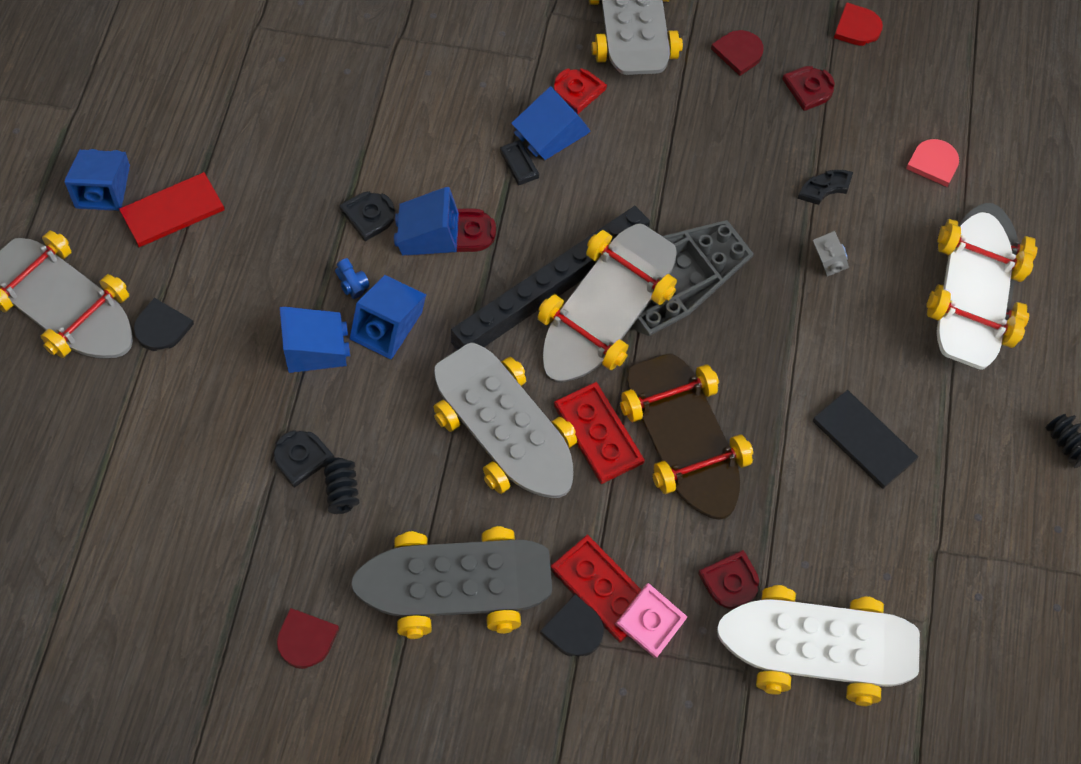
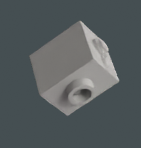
[813,231,849,277]

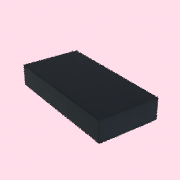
[500,140,539,186]

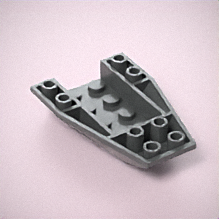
[632,220,754,336]

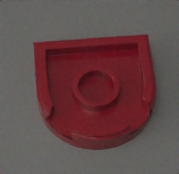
[711,30,764,76]
[782,66,835,111]
[457,209,496,252]
[698,550,759,609]
[277,608,339,669]

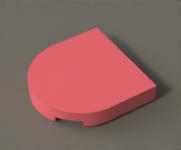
[906,139,959,187]

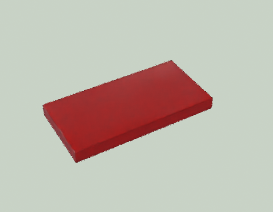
[119,172,224,247]
[554,382,645,484]
[550,535,641,643]

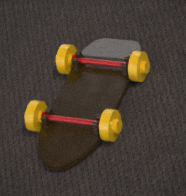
[620,354,753,520]

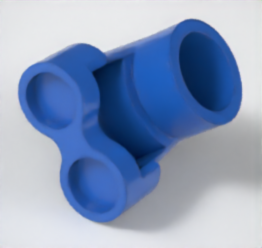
[335,258,370,299]

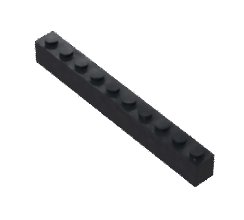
[451,205,650,350]

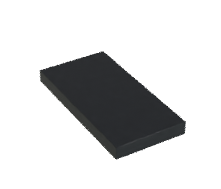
[813,390,919,489]

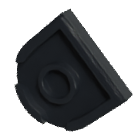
[340,191,395,241]
[134,297,194,351]
[274,430,334,488]
[540,594,604,656]

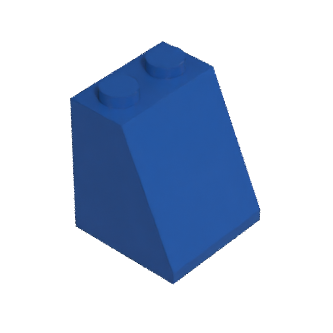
[512,86,590,160]
[65,149,130,211]
[394,187,459,256]
[350,275,426,359]
[280,307,350,373]

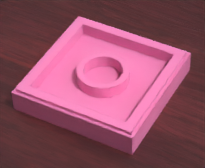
[615,583,687,658]

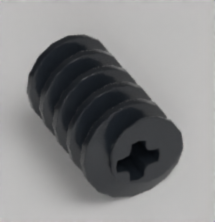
[1045,414,1081,468]
[323,457,360,514]

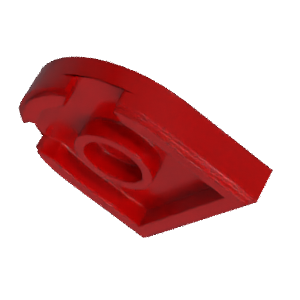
[834,3,883,46]
[554,68,607,114]

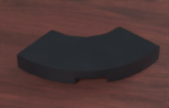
[797,170,853,205]

